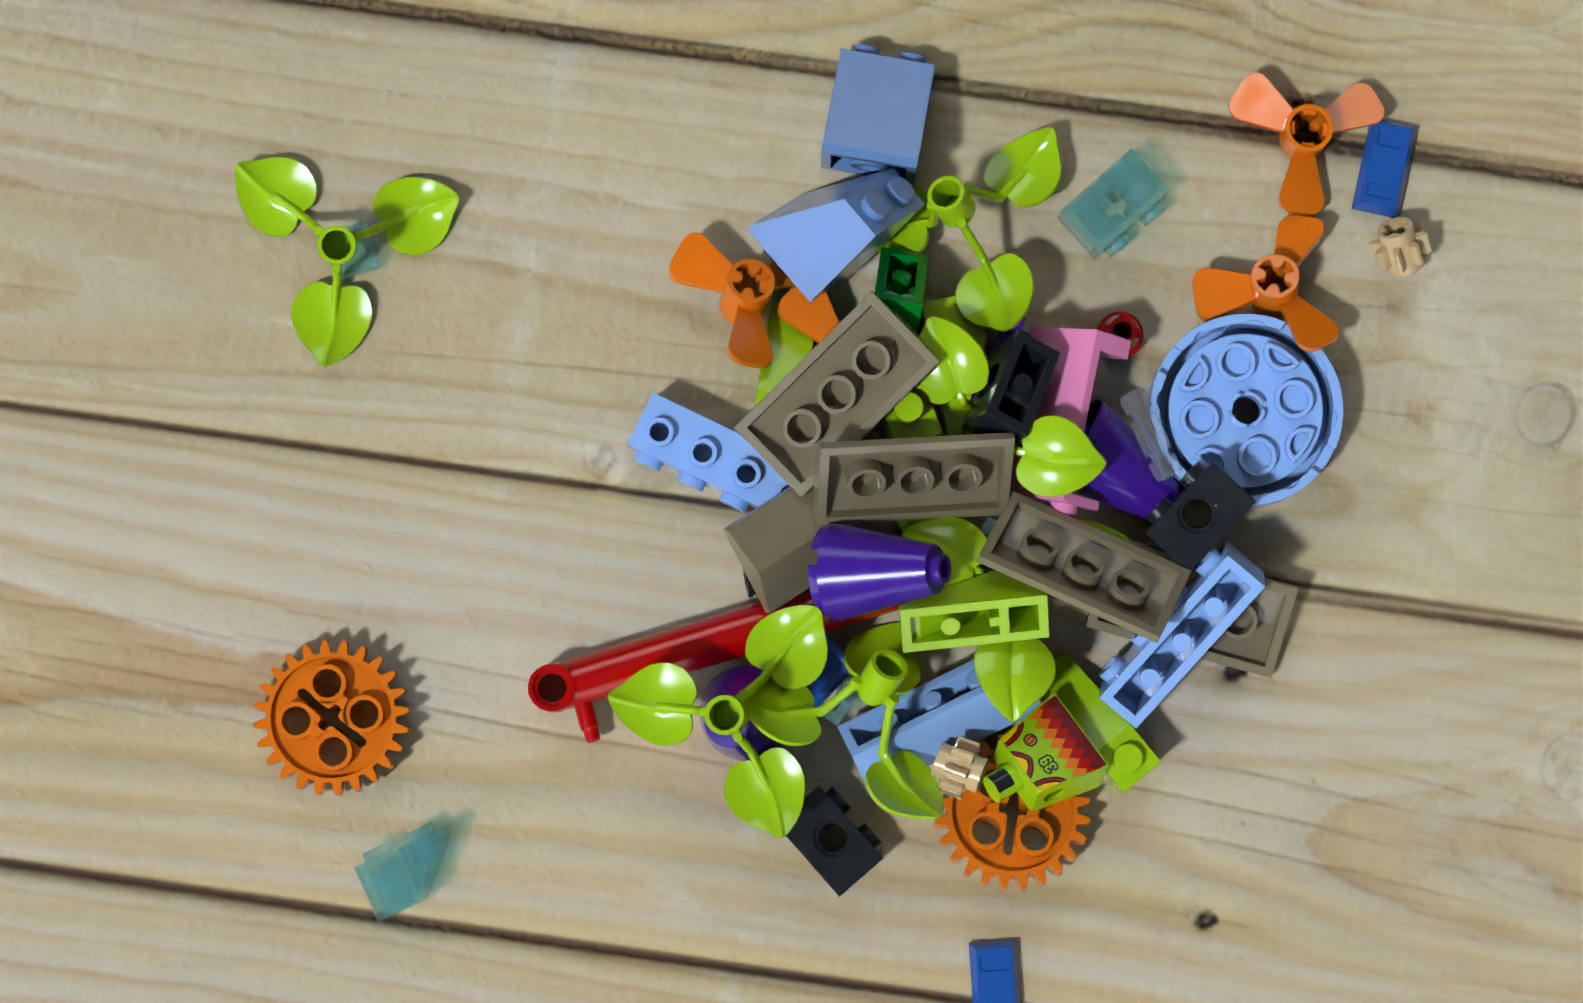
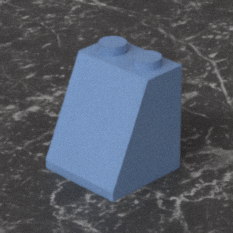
[821,44,935,184]
[748,168,925,302]

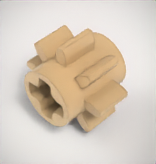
[1369,217,1432,277]
[931,736,989,800]

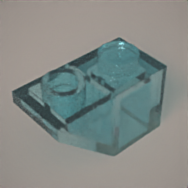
[354,823,451,921]

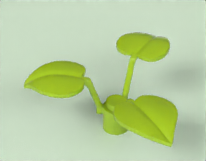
[877,127,1062,332]
[235,157,459,367]
[896,316,1107,531]
[901,517,1131,723]
[608,605,828,838]
[745,622,944,820]

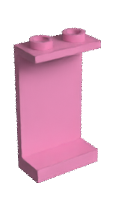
[1009,327,1131,517]

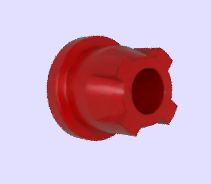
[1097,311,1144,360]

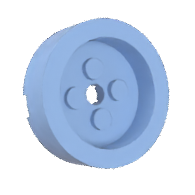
[1145,314,1343,510]

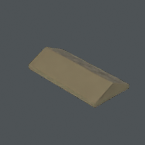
[734,291,940,497]
[723,432,900,613]
[813,432,1015,526]
[976,491,1192,643]
[1086,539,1299,678]

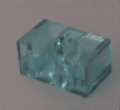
[1057,148,1170,260]

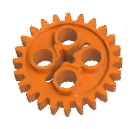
[253,640,411,796]
[934,734,1091,892]

